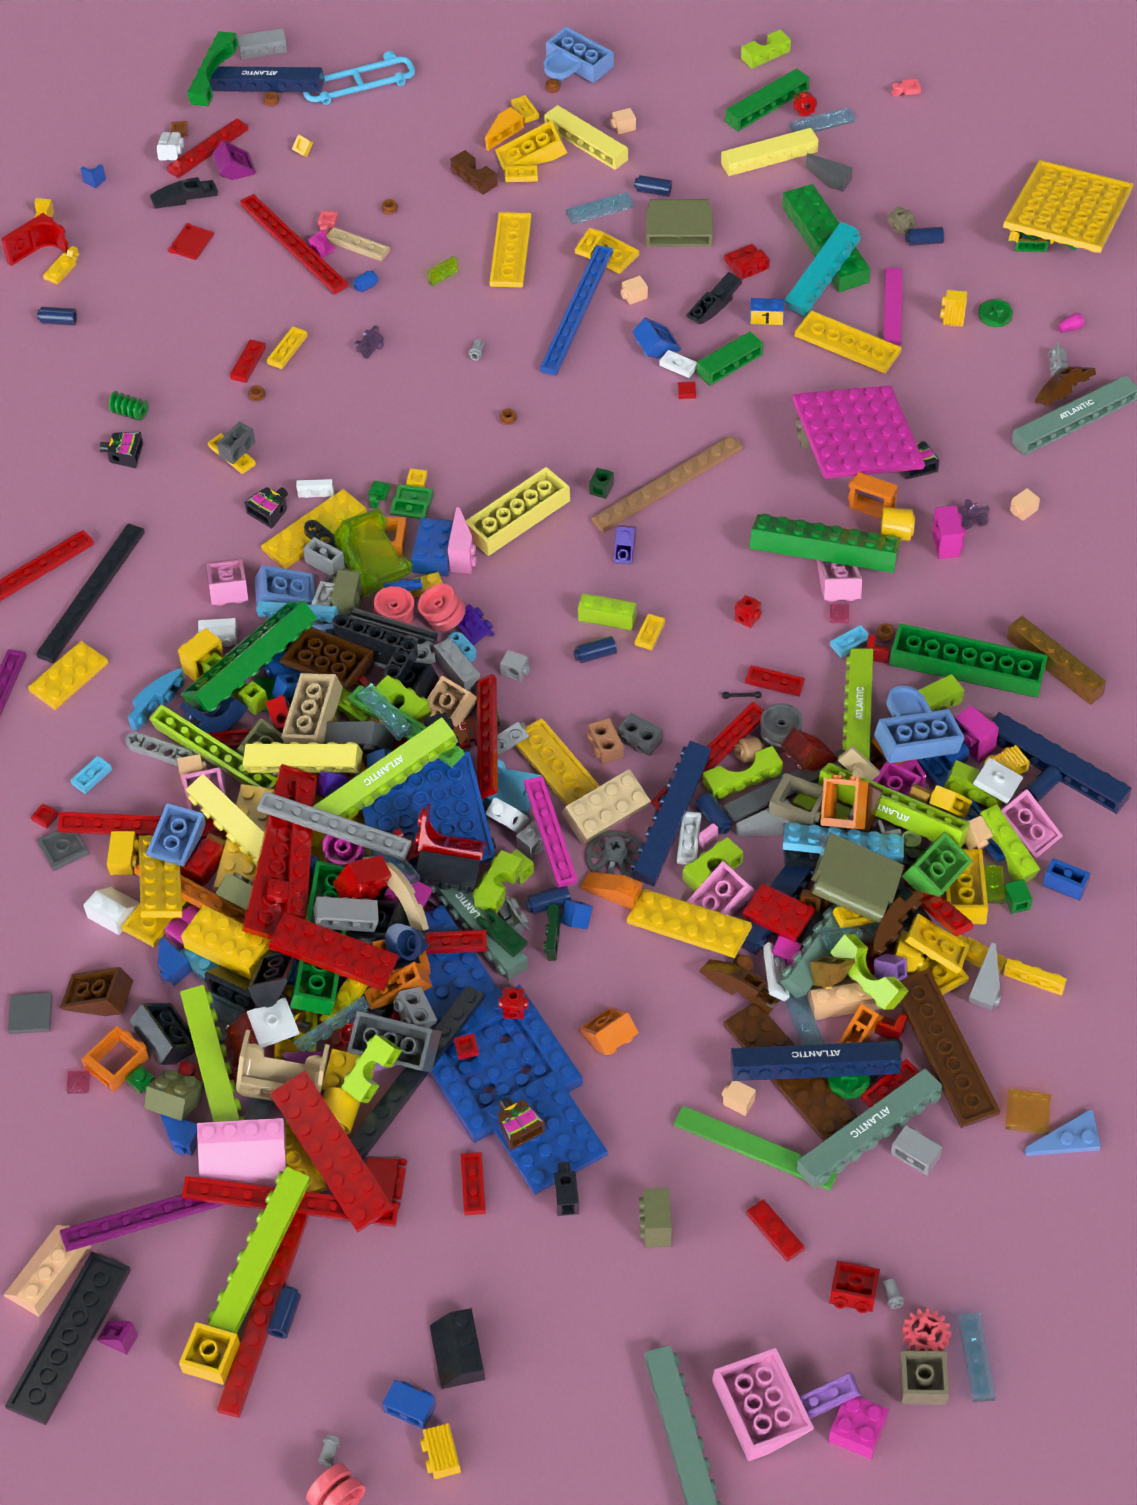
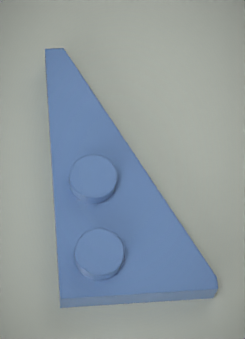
[1025,1110,1101,1156]

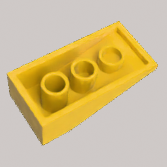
[495,120,567,172]
[944,849,988,924]

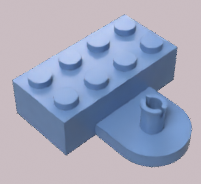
[544,27,614,83]
[874,686,965,763]

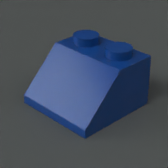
[632,317,681,359]

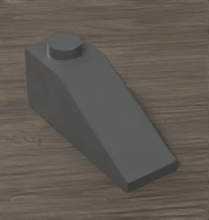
[806,153,852,192]

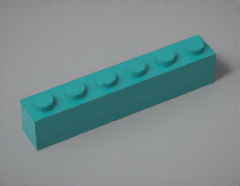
[785,222,861,316]

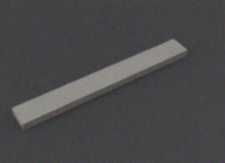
[257,791,412,860]

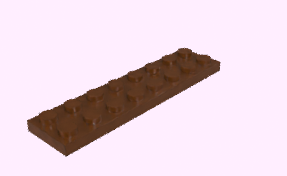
[899,969,1000,1128]
[723,1003,858,1142]

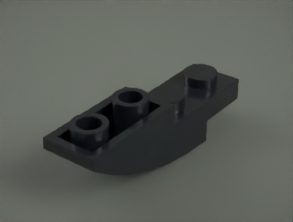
[150,177,218,209]
[686,272,742,324]

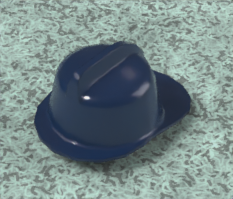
[385,923,430,960]

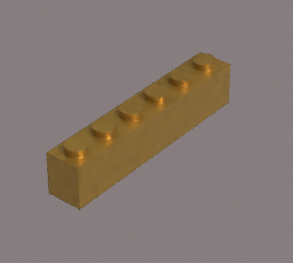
[1007,615,1106,705]

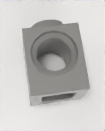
[500,650,531,682]

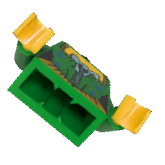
[1008,231,1057,252]

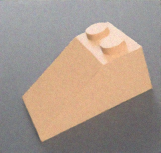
[422,676,477,727]

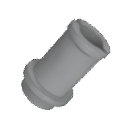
[469,339,485,361]
[882,1279,904,1309]
[318,1435,340,1466]

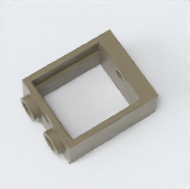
[769,773,823,826]

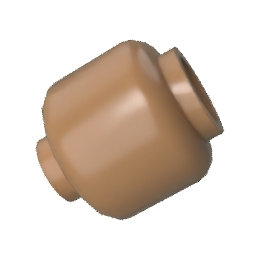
[735,737,765,763]

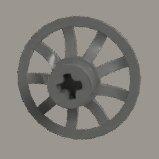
[586,831,641,878]

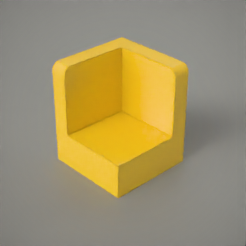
[34,198,54,217]

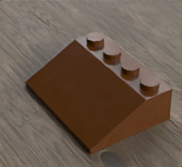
[280,627,374,689]

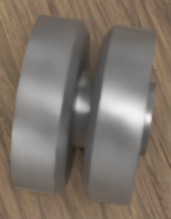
[760,703,803,753]

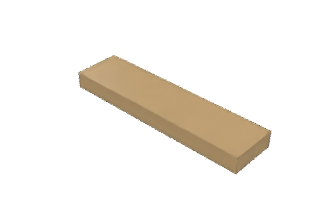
[326,227,390,262]

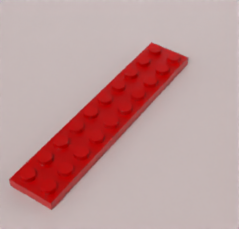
[242,764,318,940]

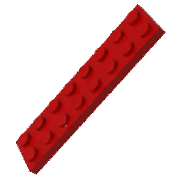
[269,1071,394,1233]

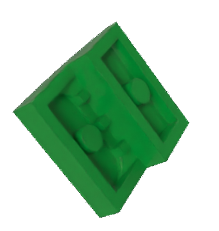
[390,484,434,519]

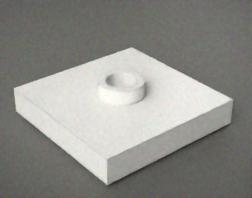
[973,757,1023,804]
[247,997,299,1048]

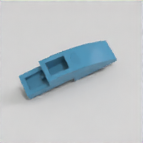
[128,668,185,731]

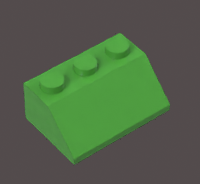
[902,832,973,897]

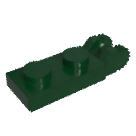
[543,904,561,961]
[476,908,528,957]

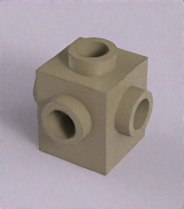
[887,206,916,235]

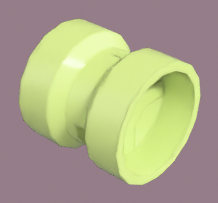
[902,830,921,848]

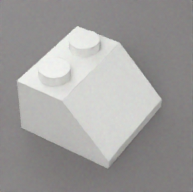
[84,887,140,935]

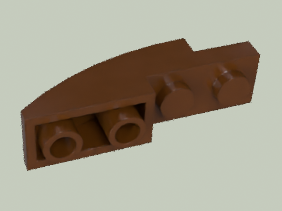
[1035,366,1096,406]
[868,890,924,958]
[699,959,780,1014]

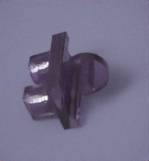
[354,325,384,359]
[958,499,990,530]

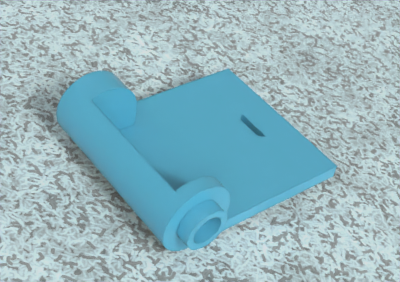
[482,759,542,814]

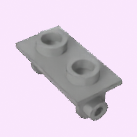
[1048,342,1067,378]
[497,722,529,756]
[499,894,531,934]

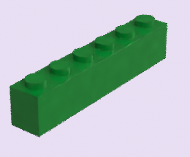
[725,68,809,131]

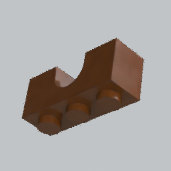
[450,150,498,195]

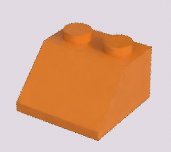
[578,1007,639,1055]

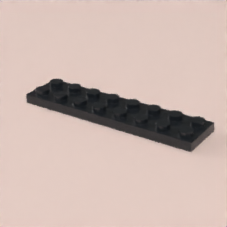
[5,1252,131,1425]

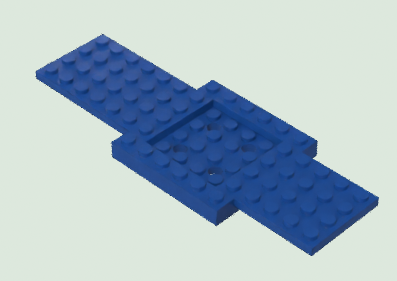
[372,905,608,1195]

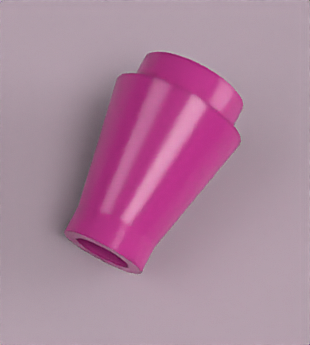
[1058,313,1085,333]

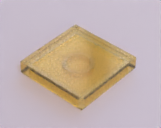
[1005,1089,1051,1135]

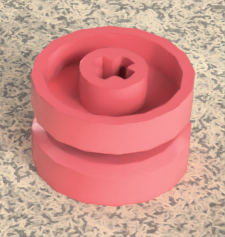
[418,584,465,632]
[374,586,414,625]
[306,1463,366,1505]

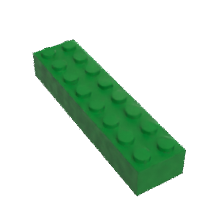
[782,184,870,292]
[749,513,901,573]
[180,600,317,712]
[890,623,1048,698]
[290,861,346,1016]

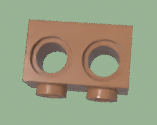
[586,718,624,765]

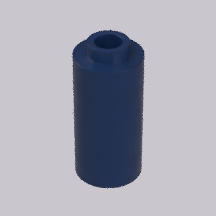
[634,175,672,197]
[905,227,944,246]
[37,307,77,325]
[573,636,617,664]
[1022,765,1062,803]
[696,793,733,834]
[525,886,571,915]
[266,1286,301,1339]

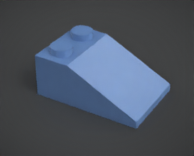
[254,565,315,606]
[146,803,206,867]

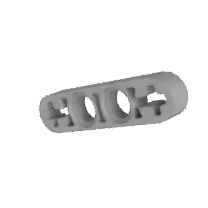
[125,732,193,767]

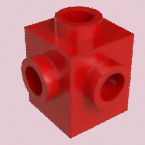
[793,91,817,116]
[734,595,762,628]
[499,987,529,1019]

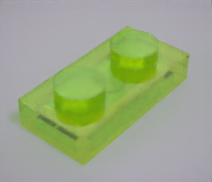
[427,256,458,287]
[984,865,1005,904]

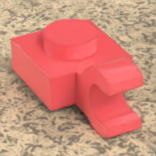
[891,79,921,96]
[318,211,338,235]

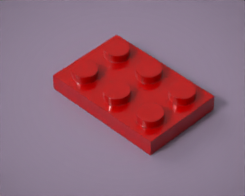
[742,884,815,942]

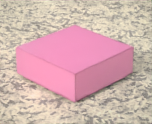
[699,823,718,849]

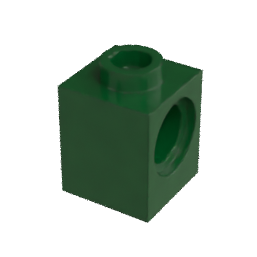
[589,468,614,499]

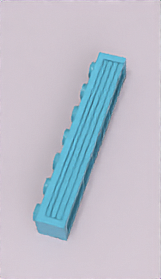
[256,601,338,623]

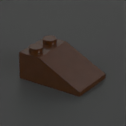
[60,967,134,1016]

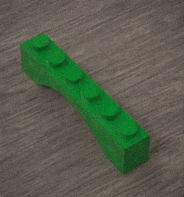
[187,31,239,107]

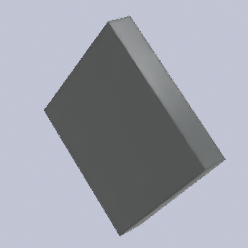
[37,830,89,871]
[8,993,53,1034]

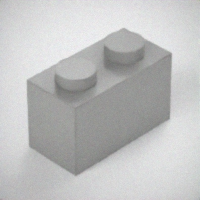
[303,537,345,577]
[891,1126,942,1176]

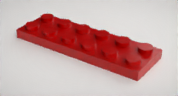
[268,912,399,991]

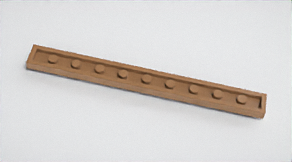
[592,435,742,533]

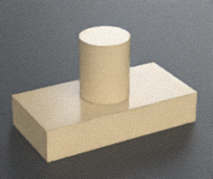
[838,745,880,781]

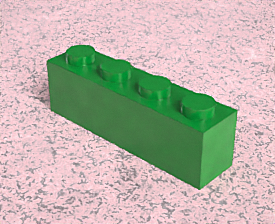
[697,331,763,386]

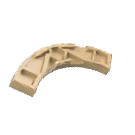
[363,856,429,931]

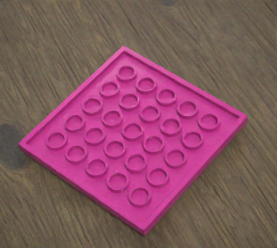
[792,385,925,479]

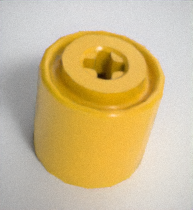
[880,507,915,541]
[323,1087,361,1134]

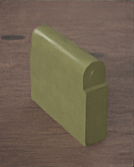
[646,199,713,247]
[811,833,904,923]

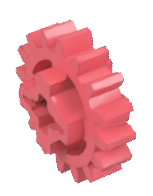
[902,1308,951,1351]

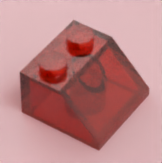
[781,727,838,772]
[224,1012,259,1068]

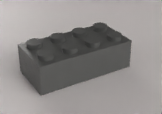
[347,1011,442,1073]

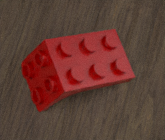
[1,213,68,266]
[415,803,486,860]

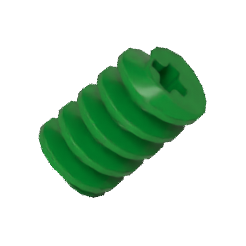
[109,391,149,421]

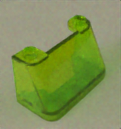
[334,508,412,596]

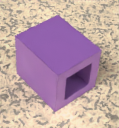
[874,953,907,981]

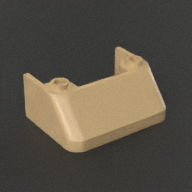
[236,1030,329,1101]

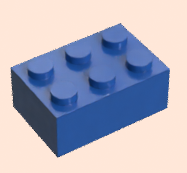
[411,518,453,576]

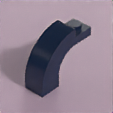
[179,696,248,733]

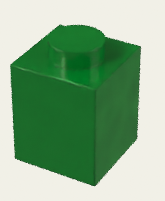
[1003,879,1033,914]

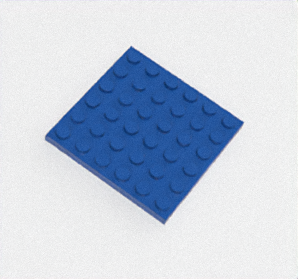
[355,751,496,878]

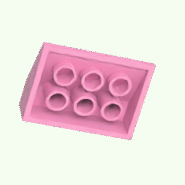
[197,1118,286,1187]
[712,1348,814,1462]

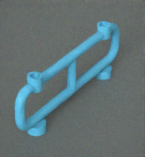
[303,51,415,105]

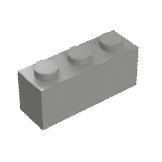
[237,29,287,59]
[434,637,480,693]
[313,896,378,932]

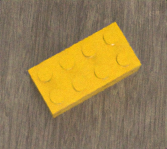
[181,905,274,980]

